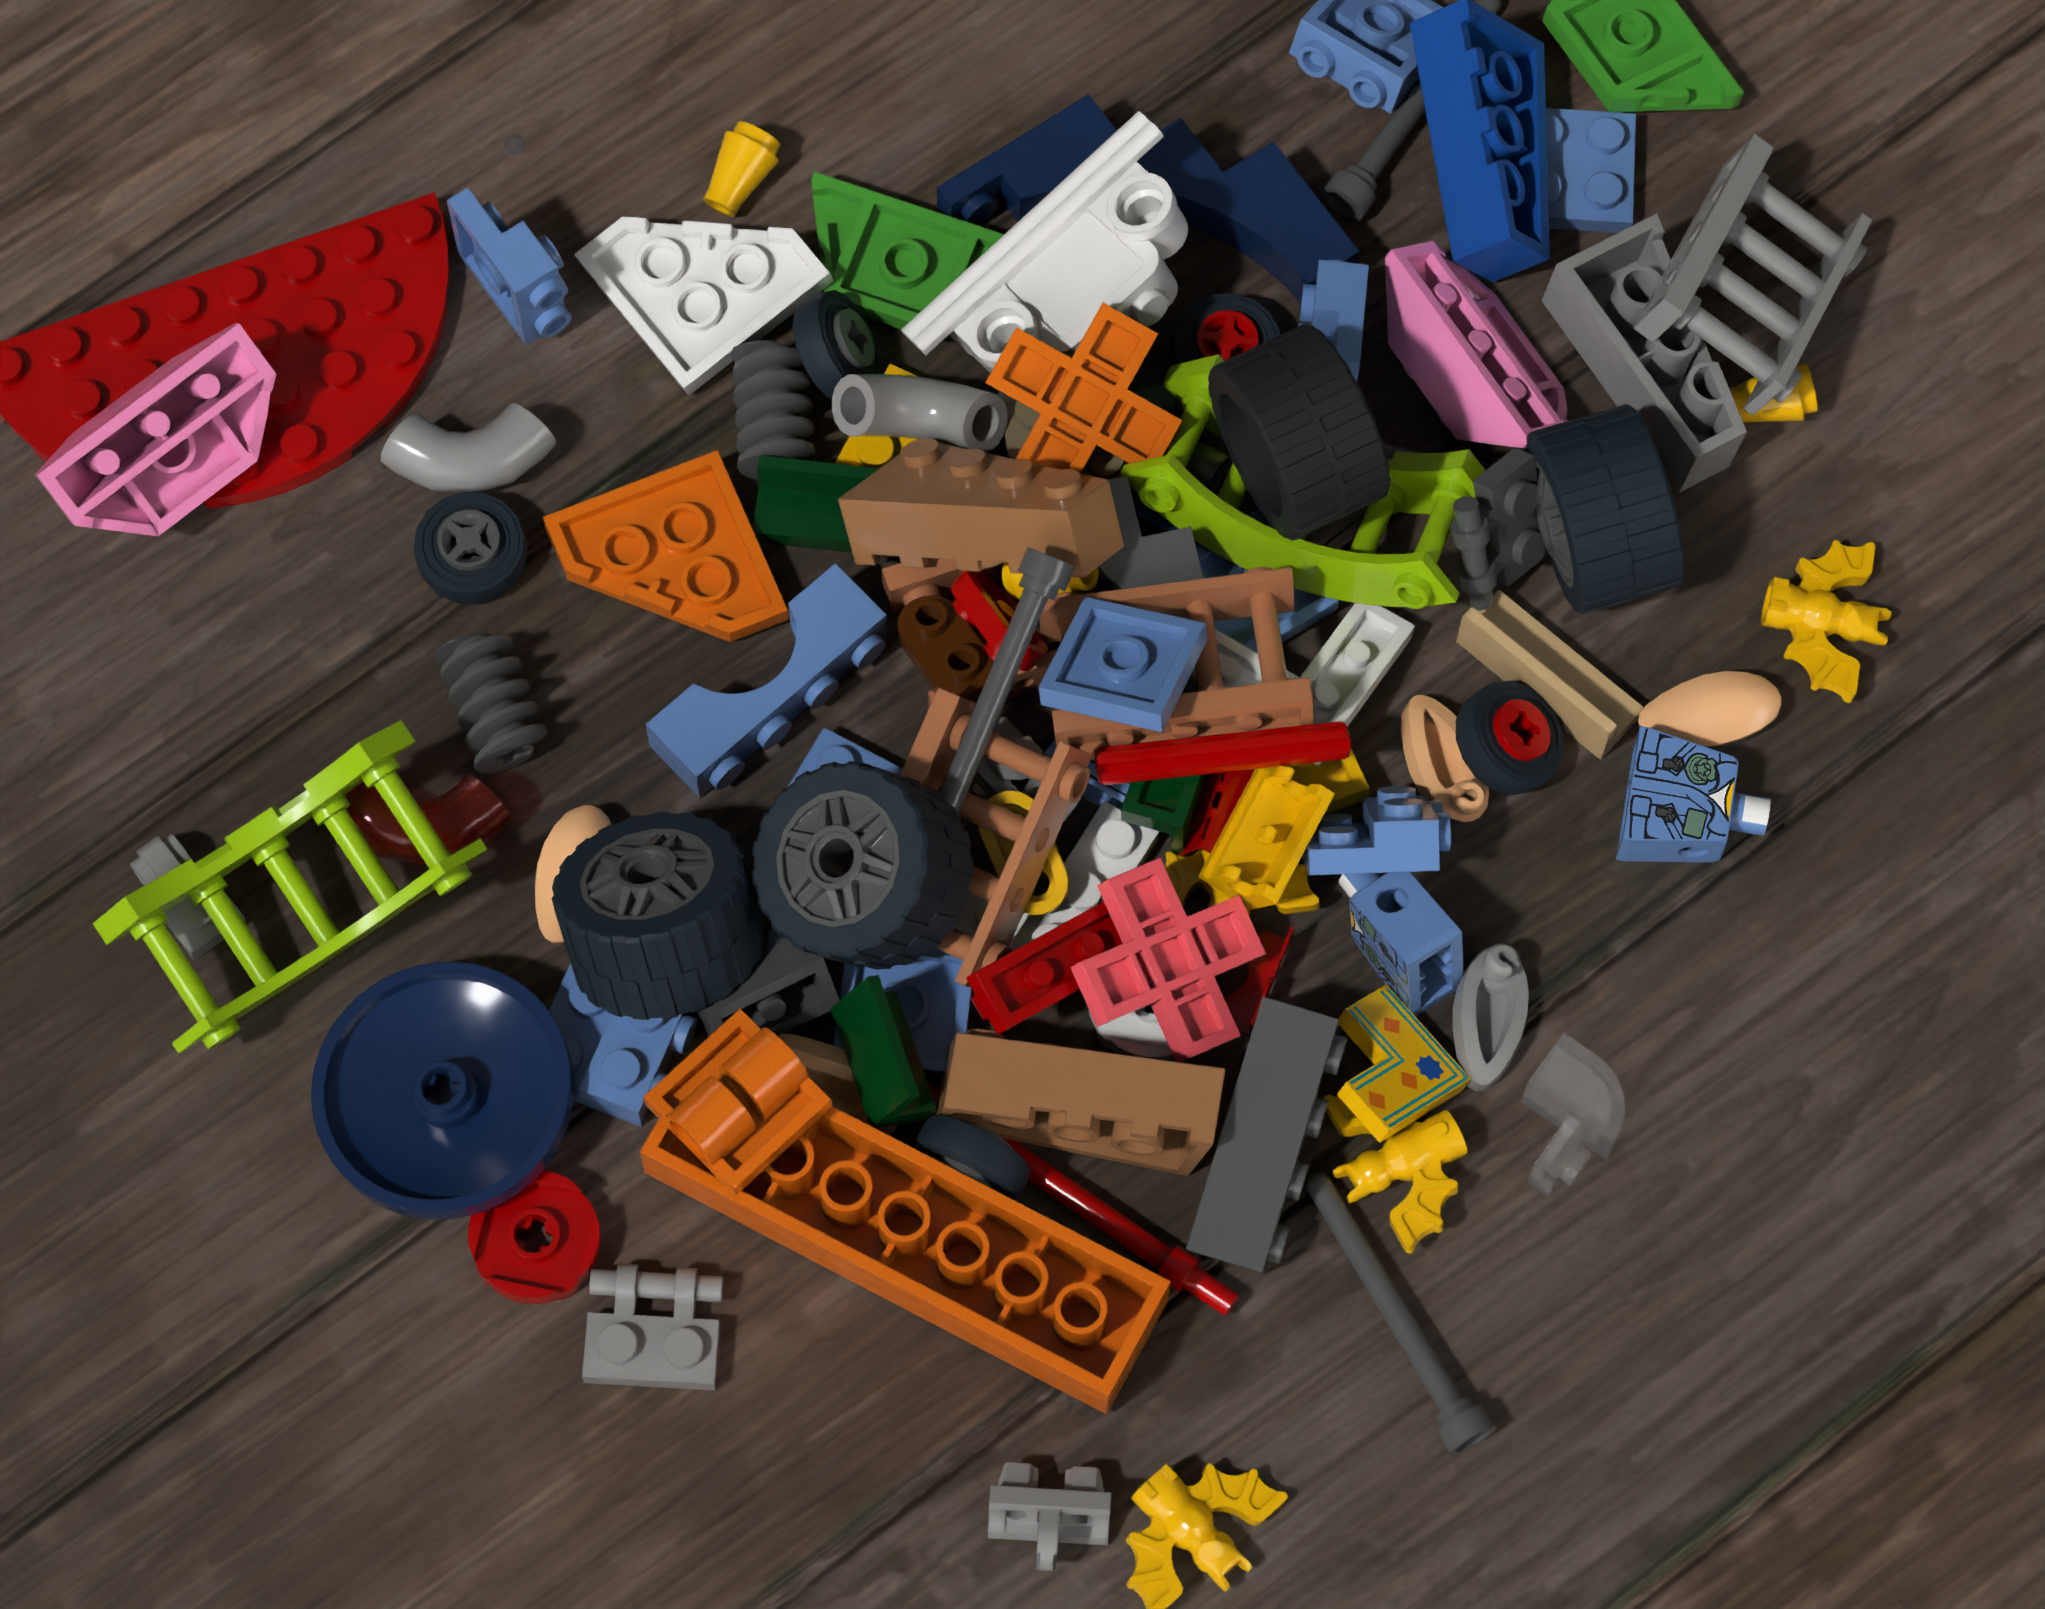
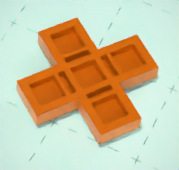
[985,302,1183,473]

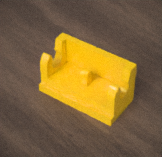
[1198,766,1335,910]

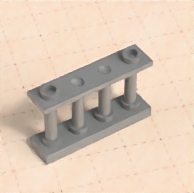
[1633,134,1872,416]

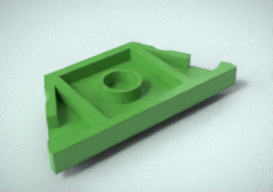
[1542,0,1744,112]
[811,171,1004,343]

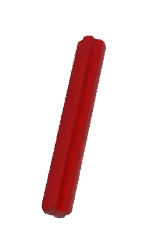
[1095,721,1351,785]

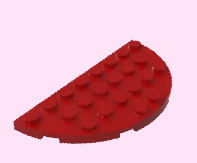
[0,192,450,508]

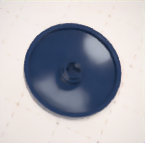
[311,962,575,1220]

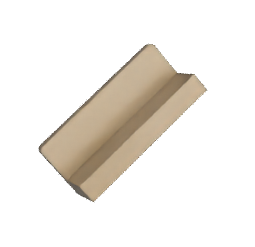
[1456,590,1644,760]

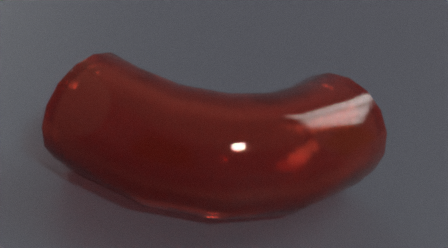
[345,774,512,865]

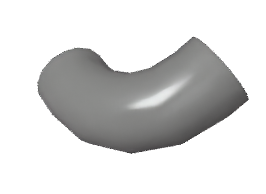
[832,374,1008,453]
[381,403,557,493]

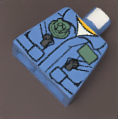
[1616,726,1771,862]
[1339,872,1463,1017]

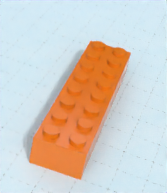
[640,1040,1171,1415]

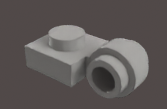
[129,834,246,961]

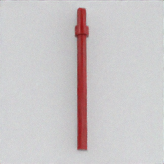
[927,1080,1240,1317]

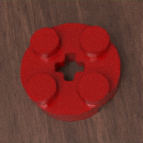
[468,1170,601,1304]

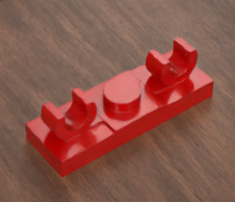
[966,901,1123,1035]

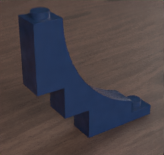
[937,94,1359,304]

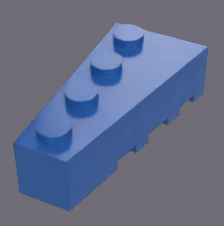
[1410,0,1550,283]

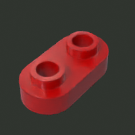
[951,569,1048,672]

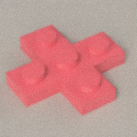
[1070,858,1266,1063]

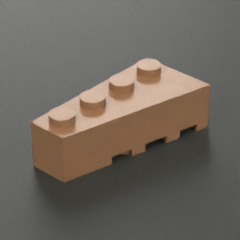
[936,1029,1225,1176]

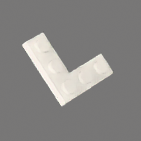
[1185,603,1415,766]
[955,801,1159,951]

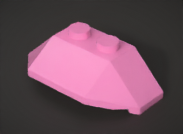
[1385,241,1568,448]
[35,323,276,536]

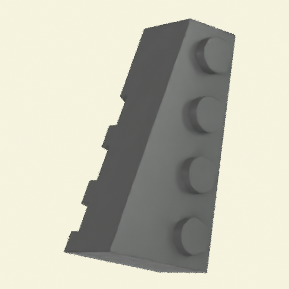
[1186,997,1348,1274]

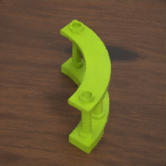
[1120,354,1485,609]
[93,720,487,1054]

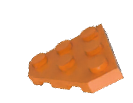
[543,450,789,642]

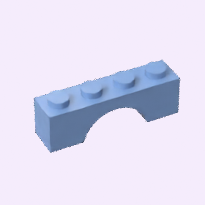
[646,563,888,798]

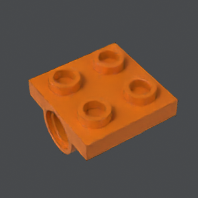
[643,1009,832,1196]

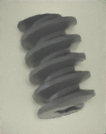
[731,340,816,480]
[433,633,548,774]

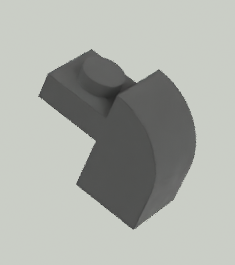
[1097,476,1204,591]

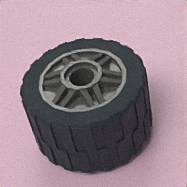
[1525,404,1685,615]
[752,761,973,970]
[552,812,765,1020]

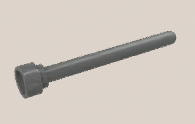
[1321,0,1501,222]
[939,547,1075,814]
[1307,1173,1496,1456]

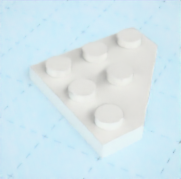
[574,216,834,396]

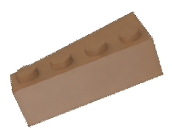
[838,438,1124,578]

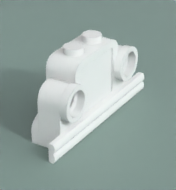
[901,111,1188,373]

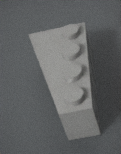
[1541,213,1747,493]

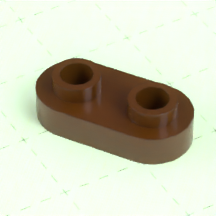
[898,596,993,703]

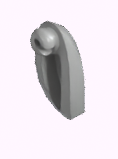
[1453,943,1529,1092]

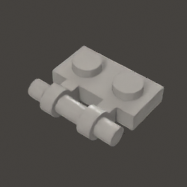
[582,1264,724,1391]

